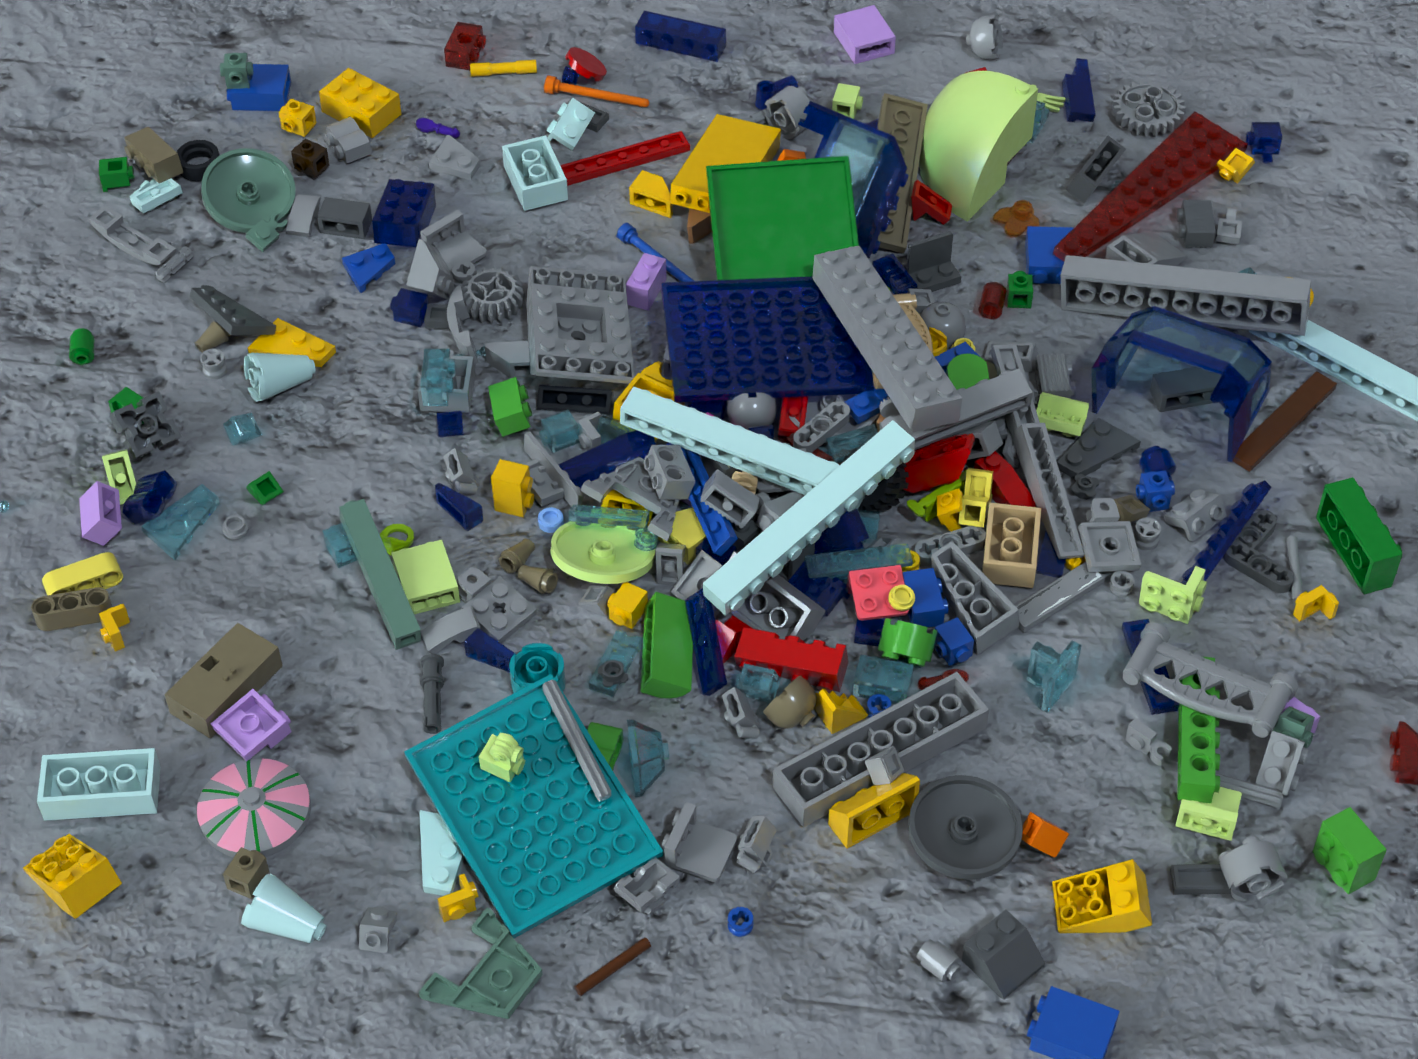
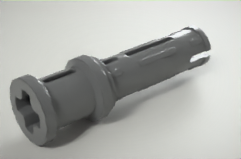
[420,654,444,734]

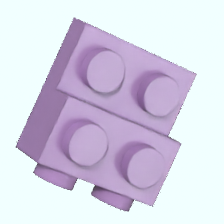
[210,689,292,762]

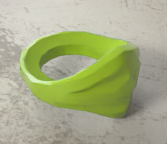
[380,524,414,556]

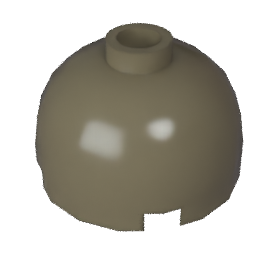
[763,675,817,729]

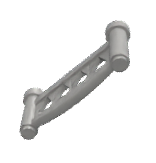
[1123,622,1299,738]

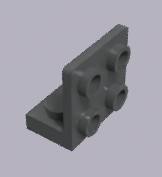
[906,231,961,292]

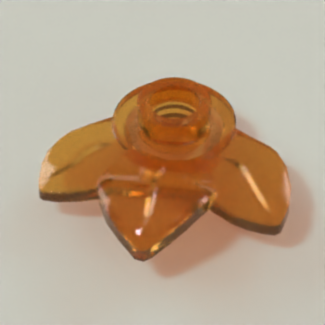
[993,200,1040,237]

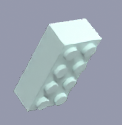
[37,748,161,821]

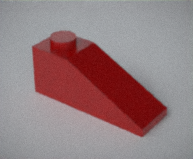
[974,451,1037,508]

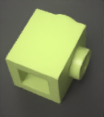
[832,83,863,121]

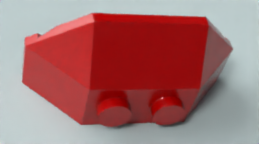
[904,433,975,493]

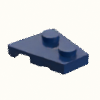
[342,243,395,293]

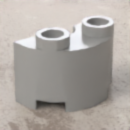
[614,857,680,915]

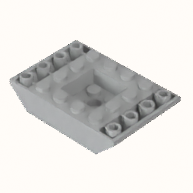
[526,266,634,384]

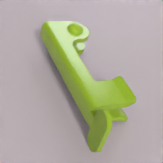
[907,470,967,522]

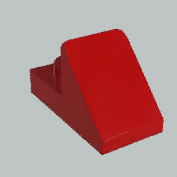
[911,179,952,225]
[699,615,753,668]

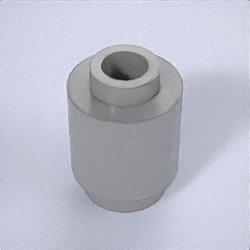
[917,939,962,982]

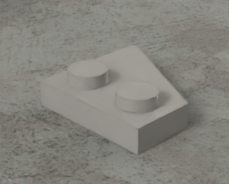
[429,135,480,180]

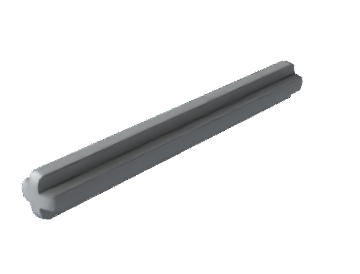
[542,680,611,801]

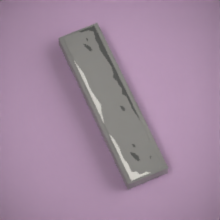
[1015,562,1105,633]

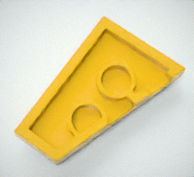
[247,318,336,367]

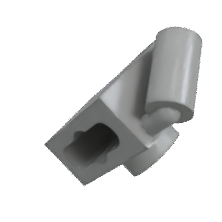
[444,448,480,494]
[721,687,761,738]
[737,816,777,873]

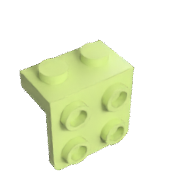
[1139,566,1207,624]

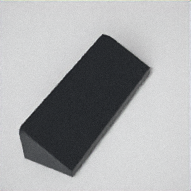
[537,385,614,415]

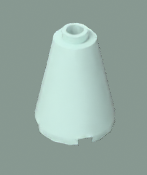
[244,352,315,402]
[241,874,327,943]

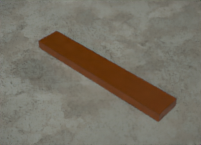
[1229,371,1337,472]

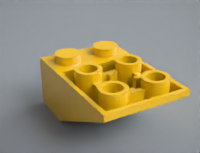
[23,834,122,919]
[1052,859,1152,933]

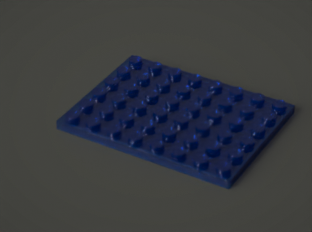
[661,276,874,402]

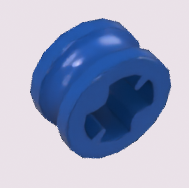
[867,694,891,718]
[728,907,753,937]

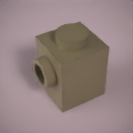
[223,847,270,899]

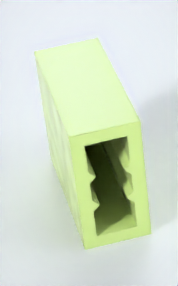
[391,540,460,614]

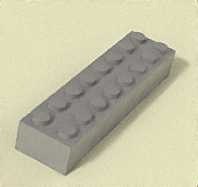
[773,672,989,828]

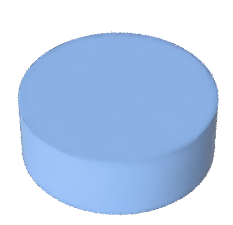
[538,507,564,533]

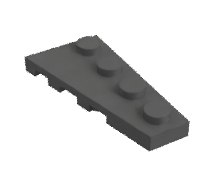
[190,285,276,335]

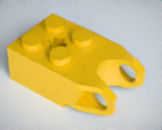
[612,361,693,443]

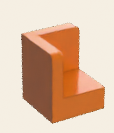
[1021,812,1069,858]

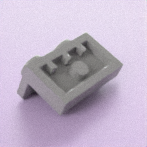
[1255,731,1309,796]

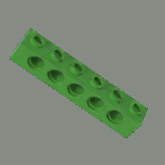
[1177,656,1220,803]

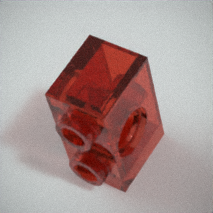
[444,22,486,70]

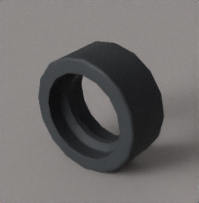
[177,140,220,182]

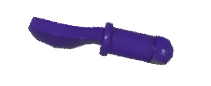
[416,118,460,139]

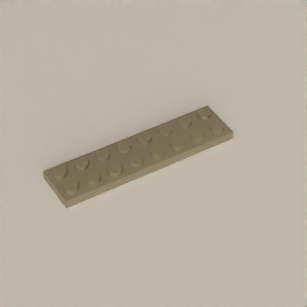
[859,93,928,254]

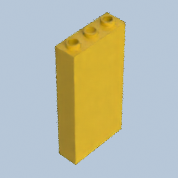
[670,114,781,213]

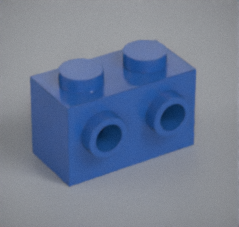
[902,568,948,627]

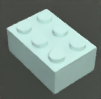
[502,135,568,211]

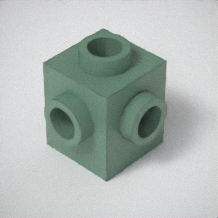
[220,53,254,89]
[1273,706,1315,748]

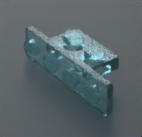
[805,543,913,581]

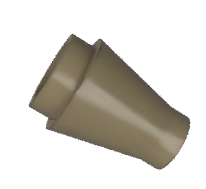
[195,321,231,353]
[499,538,535,573]
[518,565,558,594]

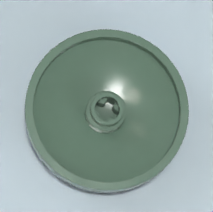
[201,148,296,233]

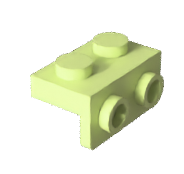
[1036,392,1089,437]

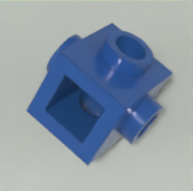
[1136,470,1175,512]

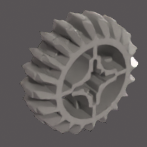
[462,266,525,324]

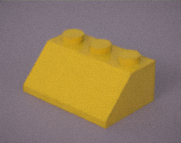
[828,773,920,849]

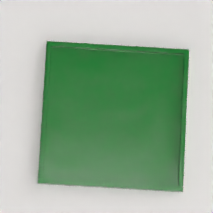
[706,156,859,308]

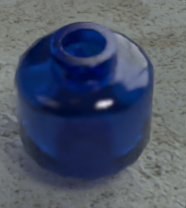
[1139,446,1176,480]

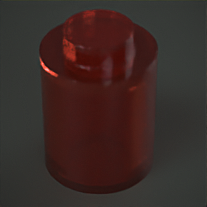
[978,282,1007,319]

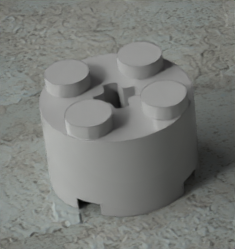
[764,86,818,139]
[1219,836,1287,902]

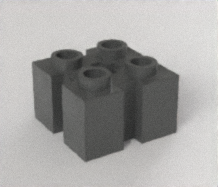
[109,391,182,461]

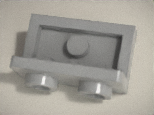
[1164,489,1226,541]

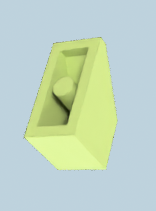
[102,449,140,505]

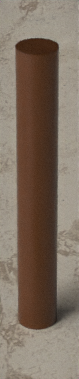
[574,937,651,996]

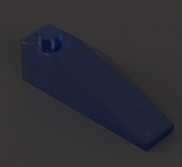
[558,430,656,488]

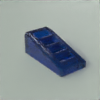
[872,253,918,294]
[435,483,483,531]
[464,628,517,672]

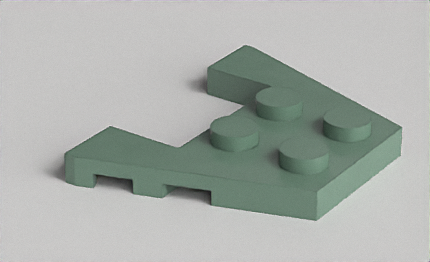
[419,907,543,1019]

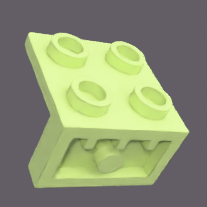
[1175,787,1242,841]

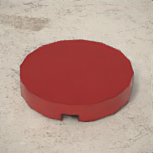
[565,47,607,81]

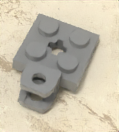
[1078,498,1142,572]
[458,567,537,645]

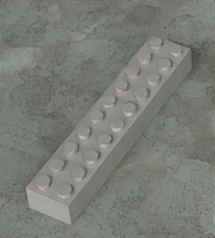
[812,246,962,432]
[1061,255,1311,336]

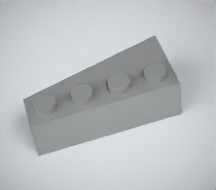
[931,541,1019,655]

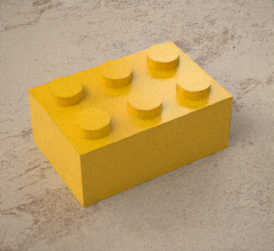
[319,68,402,138]

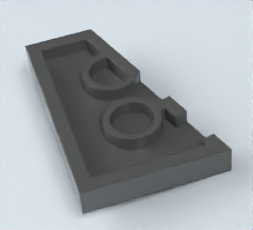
[1057,418,1141,479]

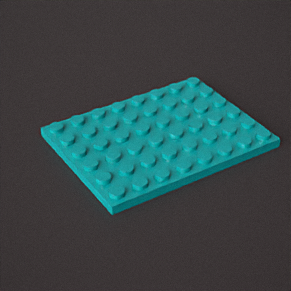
[404,674,663,938]

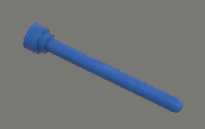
[616,223,702,294]

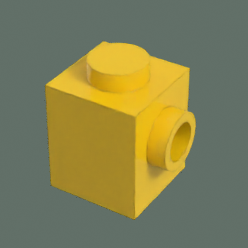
[607,582,648,629]

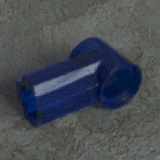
[755,75,799,110]

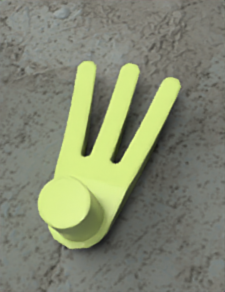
[1032,84,1066,112]

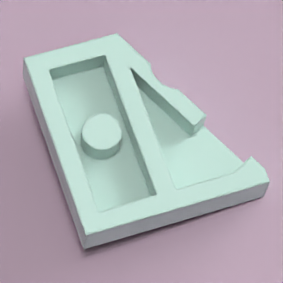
[130,178,183,213]

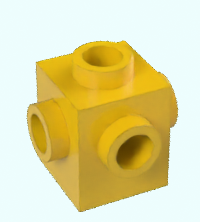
[279,99,317,137]

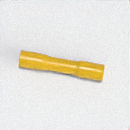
[470,60,537,77]

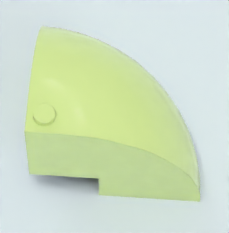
[919,71,1038,222]

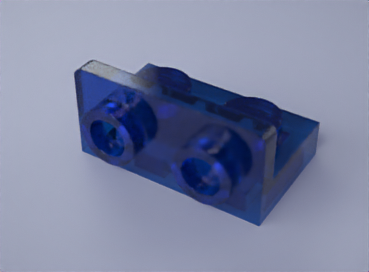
[788,560,850,616]

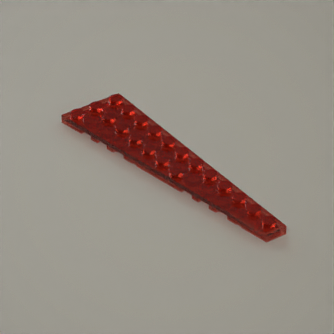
[1053,111,1248,261]

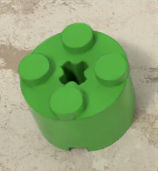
[878,618,938,667]

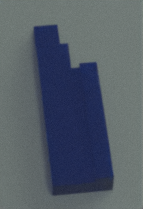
[1062,58,1096,122]

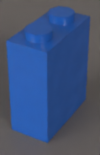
[227,64,291,111]
[1025,226,1076,284]
[1027,986,1120,1059]

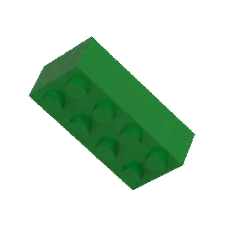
[1316,477,1403,595]

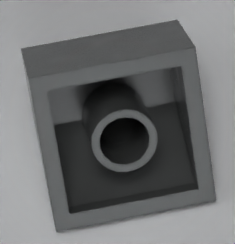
[962,910,1045,1000]

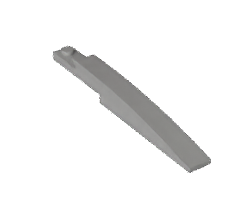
[990,344,1085,559]

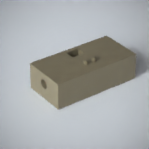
[164,623,283,739]

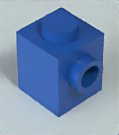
[935,617,974,666]

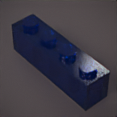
[635,11,726,62]

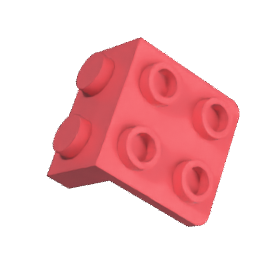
[846,565,909,621]

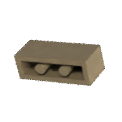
[124,126,184,183]

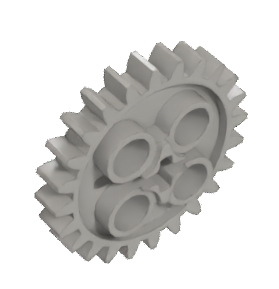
[1111,80,1186,136]

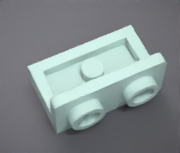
[546,98,595,150]

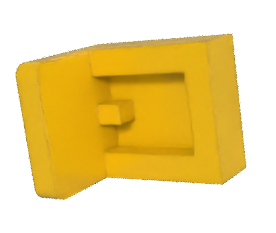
[1217,148,1255,184]
[937,489,963,532]
[1293,585,1339,621]
[98,604,130,652]
[437,874,479,922]

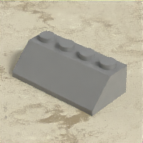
[728,551,826,640]

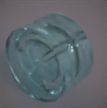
[634,527,658,551]

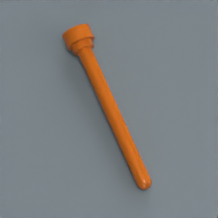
[544,75,649,107]

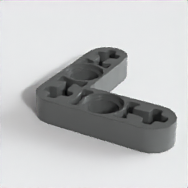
[1224,510,1294,593]

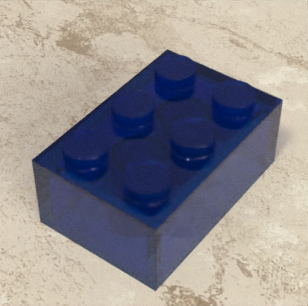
[372,179,436,247]

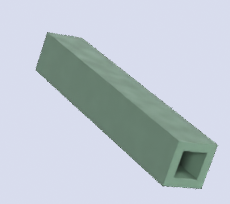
[339,499,421,650]

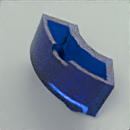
[814,509,869,561]

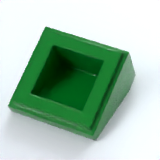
[246,471,284,506]

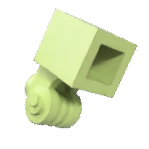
[479,733,525,782]

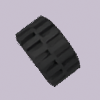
[844,447,909,511]

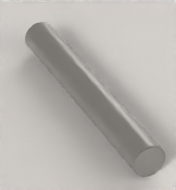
[1287,536,1303,603]

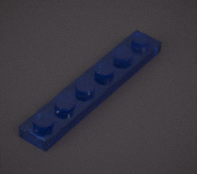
[1181,480,1271,585]

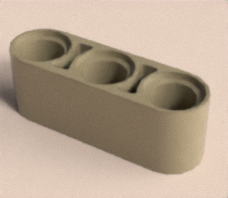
[31,587,112,631]

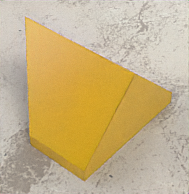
[814,689,868,734]

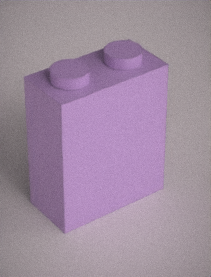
[834,5,896,64]

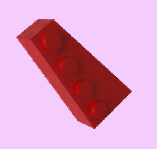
[734,627,849,693]

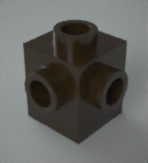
[291,138,330,178]

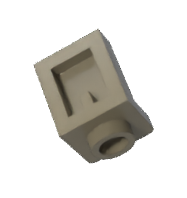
[1114,495,1150,523]

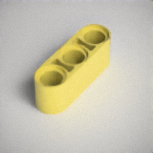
[42,552,123,596]

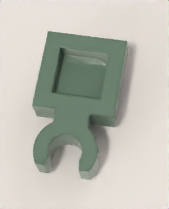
[246,211,288,252]

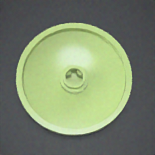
[550,517,655,584]

